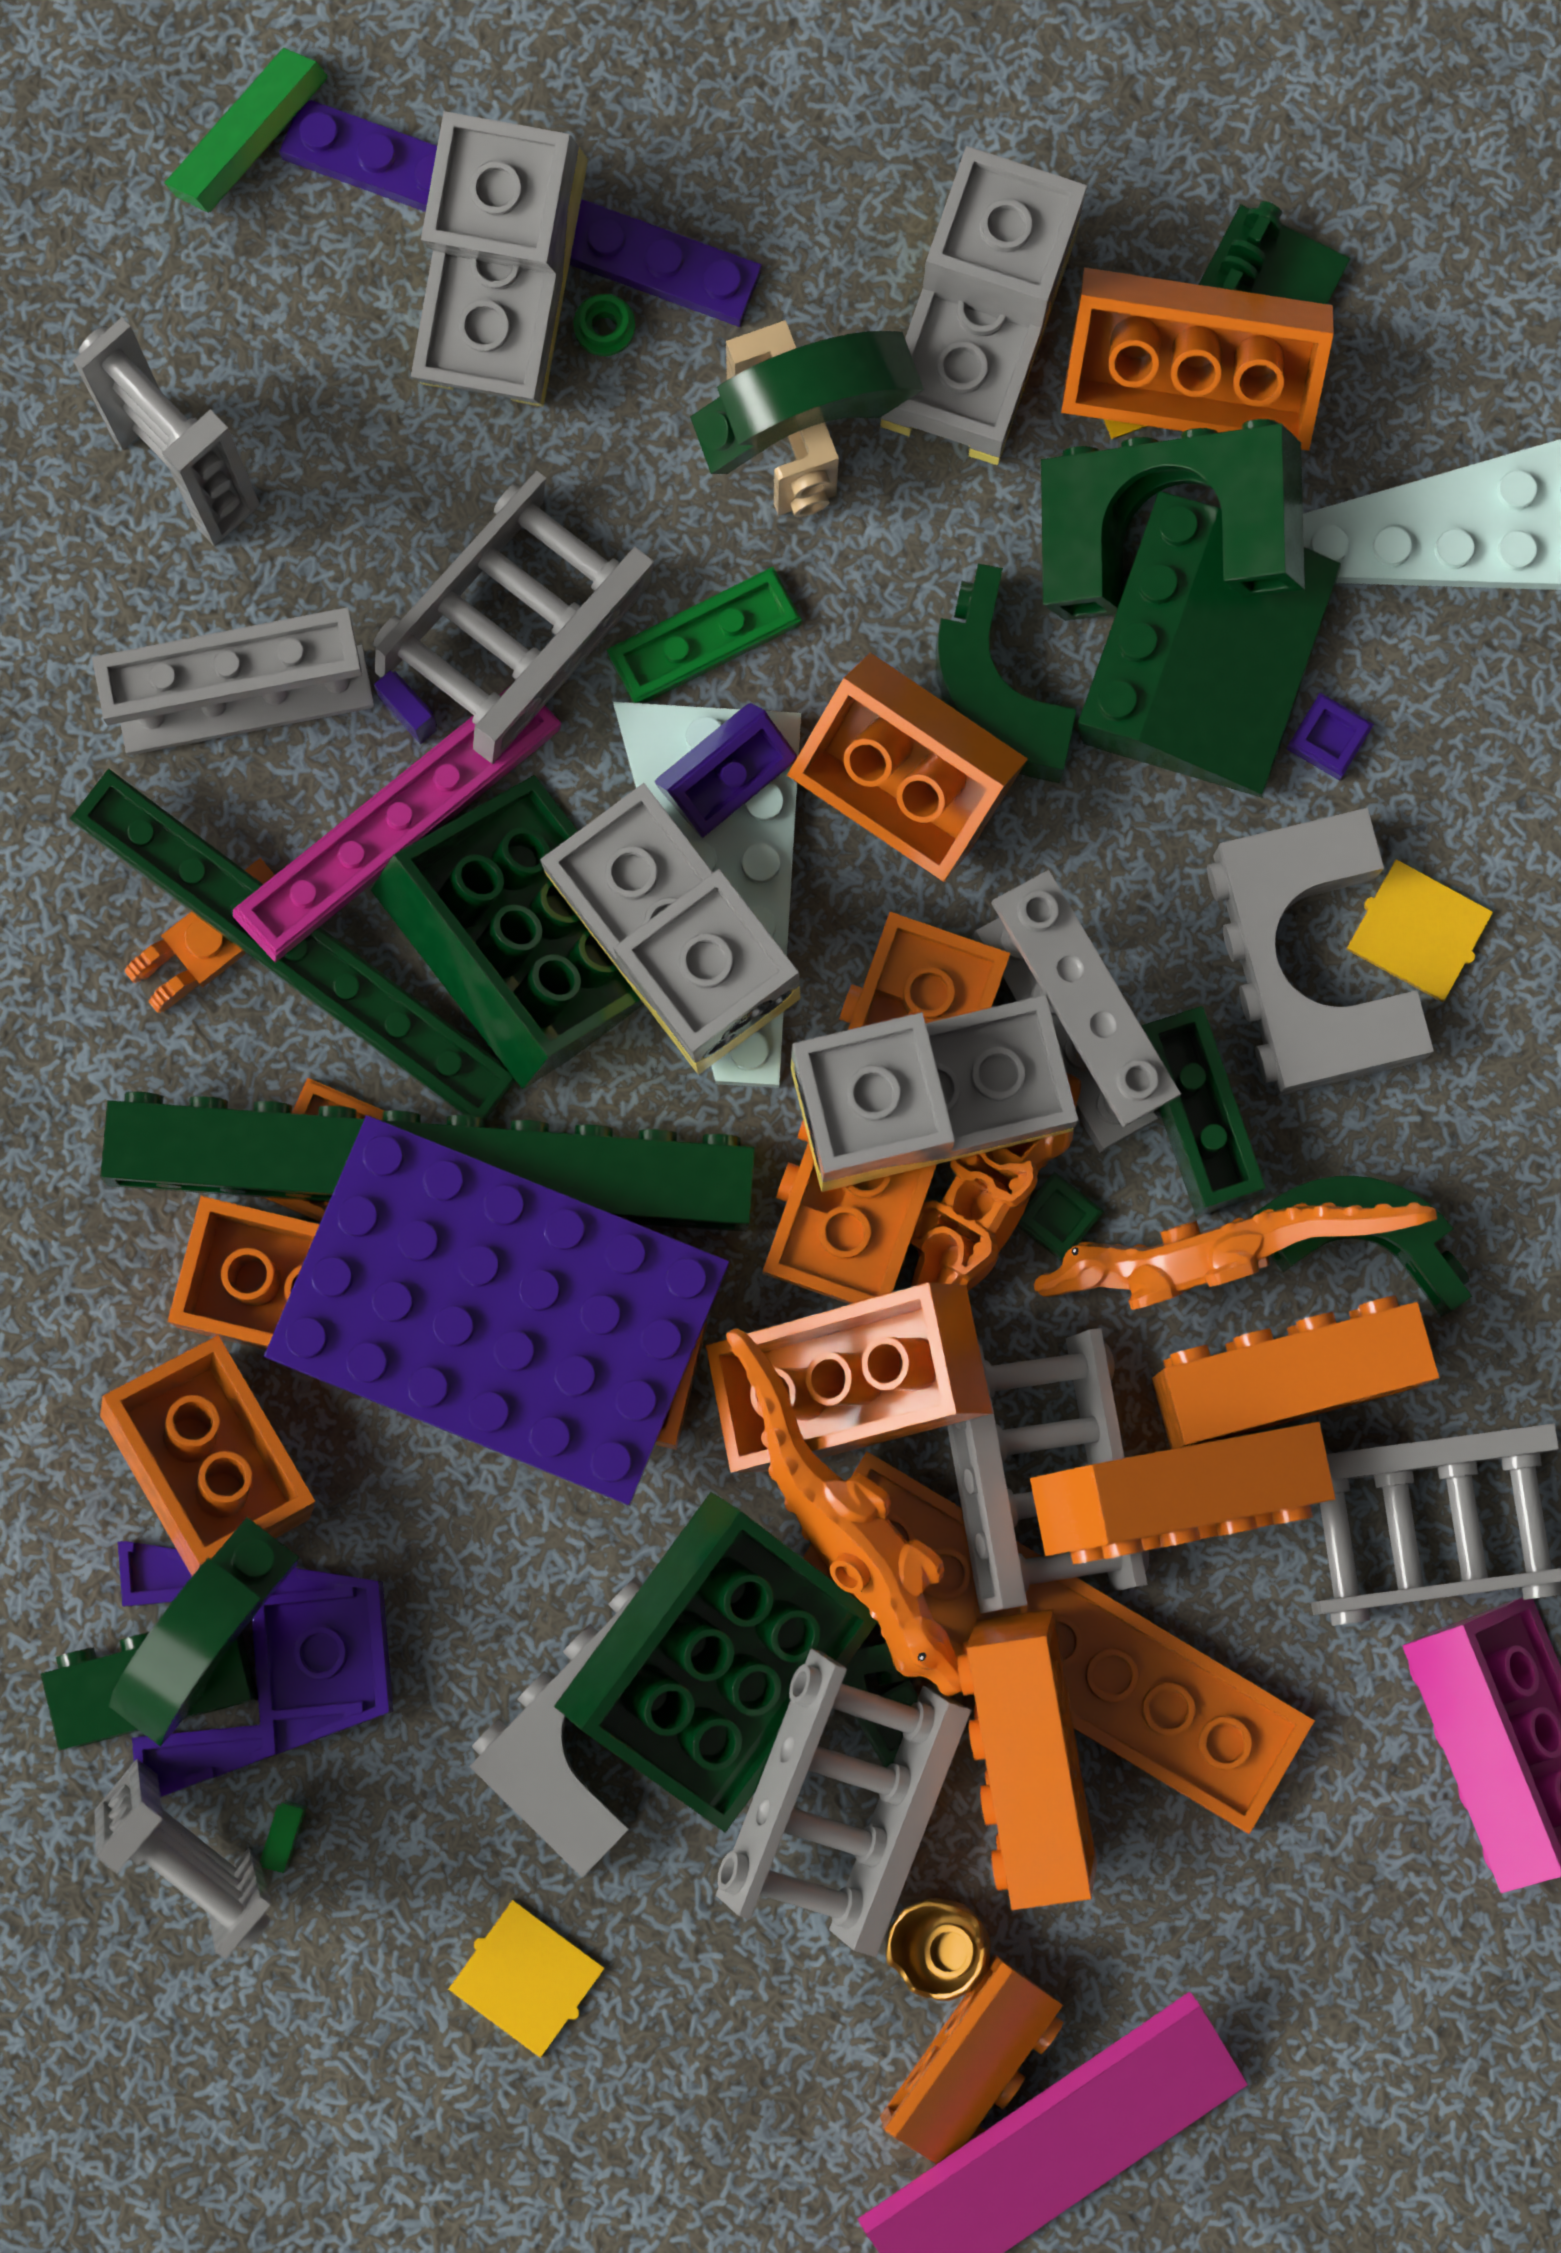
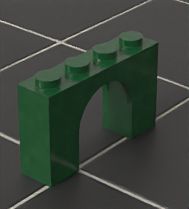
[1041,419,1305,621]

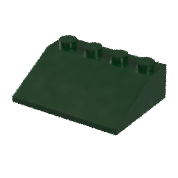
[1078,491,1341,798]
[371,775,644,1089]
[554,1492,878,1833]

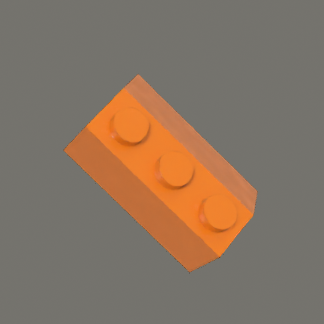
[880,1954,1064,2164]

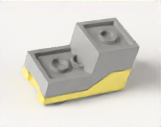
[411,111,588,407]
[880,146,1087,466]
[540,783,801,1075]
[790,995,1078,1192]

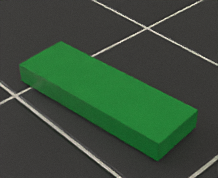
[164,47,328,213]
[606,567,802,704]

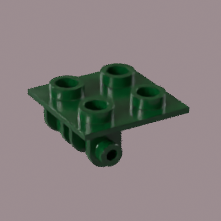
[1198,201,1351,304]

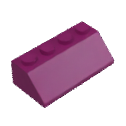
[1402,1597,1561,1893]

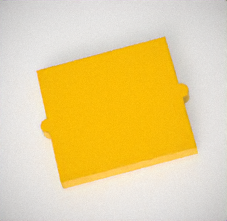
[1346,859,1493,1003]
[448,1900,605,2058]

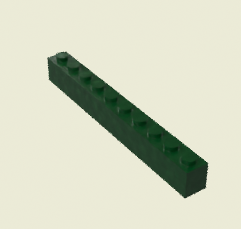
[100,1092,754,1232]

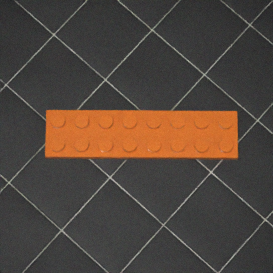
[803,1451,1315,1834]

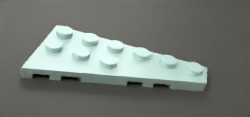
[1303,439,1561,590]
[613,702,801,1088]

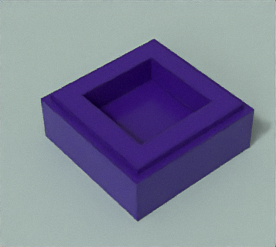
[374,670,437,745]
[1286,693,1374,781]

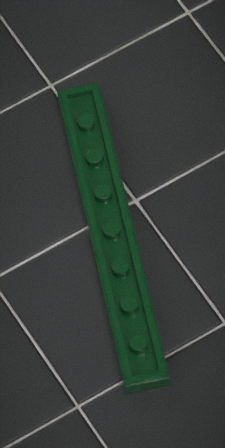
[69,768,516,1121]

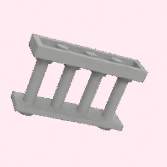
[73,317,260,546]
[373,470,654,764]
[92,607,375,756]
[973,870,1181,1153]
[947,1328,1149,1613]
[1311,1423,1561,1626]
[716,1648,971,1957]
[95,1758,271,1960]

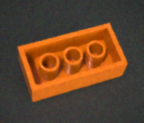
[1061,267,1334,451]
[706,1283,993,1473]
[1151,1295,1439,1449]
[1030,1422,1336,1564]
[958,1609,1097,1910]

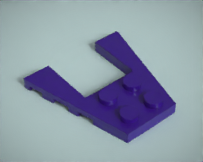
[118,1541,394,1798]

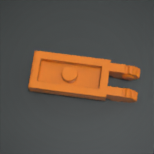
[124,857,275,1013]

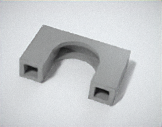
[1207,808,1434,1097]
[469,1577,643,1878]

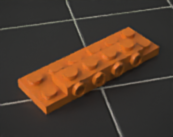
[763,912,1010,1305]

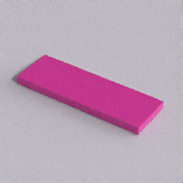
[857,1992,1248,2253]

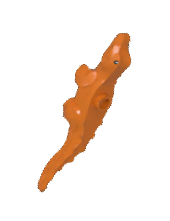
[910,1072,1081,1291]
[1034,1202,1437,1310]
[726,1328,962,1696]

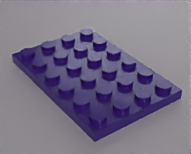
[264,1115,729,1506]

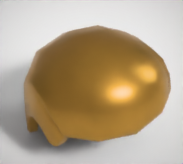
[885,1898,990,2001]

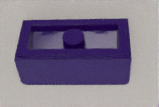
[655,703,798,838]

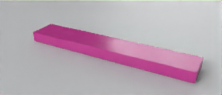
[233,685,561,963]

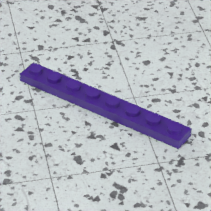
[279,99,762,327]

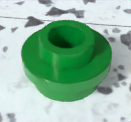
[573,294,635,356]

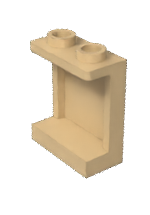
[726,320,839,517]

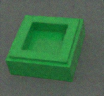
[259,1800,307,1874]

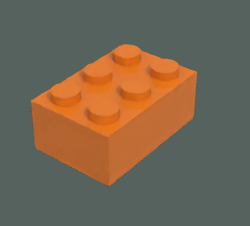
[787,652,1028,882]
[100,1335,316,1576]

